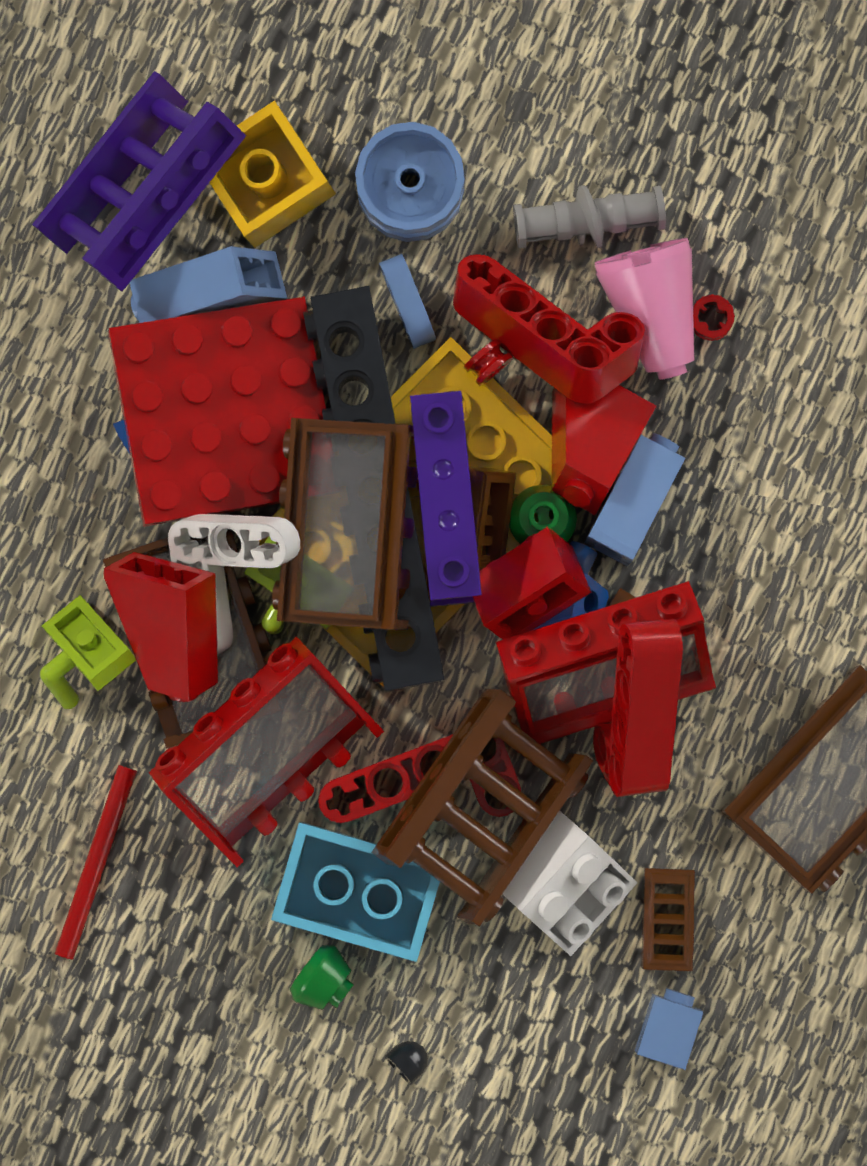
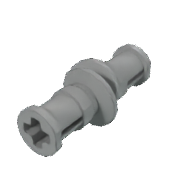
[513,185,666,248]

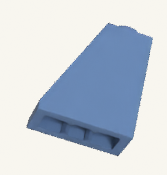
[130,246,287,323]
[584,433,685,566]

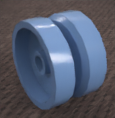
[355,122,465,242]

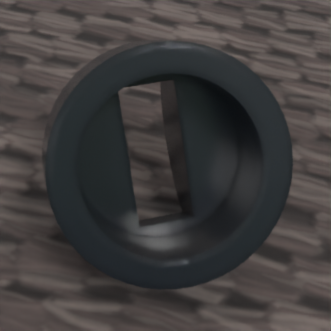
[384,1041,428,1085]

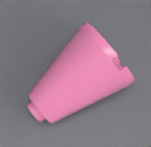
[594,238,694,380]

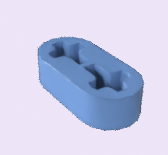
[379,254,436,349]

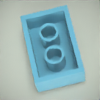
[271,822,440,962]

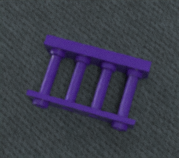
[32,71,246,292]
[410,391,482,607]

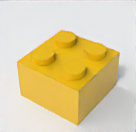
[209,100,336,248]

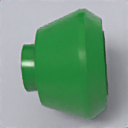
[509,485,577,544]
[290,945,354,1010]

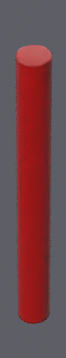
[54,765,137,960]

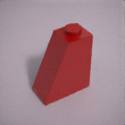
[551,385,656,515]
[104,552,218,702]

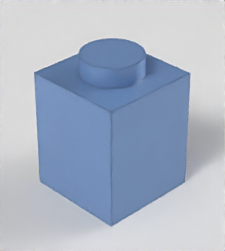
[635,988,703,1070]

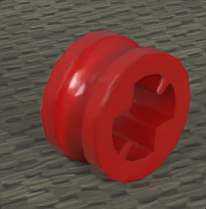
[693,294,735,341]
[464,339,514,386]

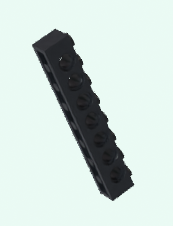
[303,286,445,692]

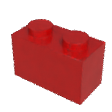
[472,526,591,640]

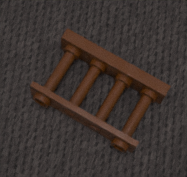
[371,689,593,927]

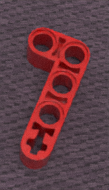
[453,254,645,404]
[593,618,683,797]
[318,734,521,823]

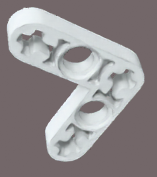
[168,514,300,655]

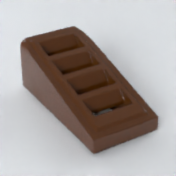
[469,467,516,571]
[641,868,695,971]

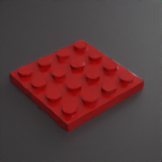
[107,296,342,527]

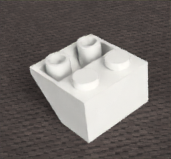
[503,811,637,956]

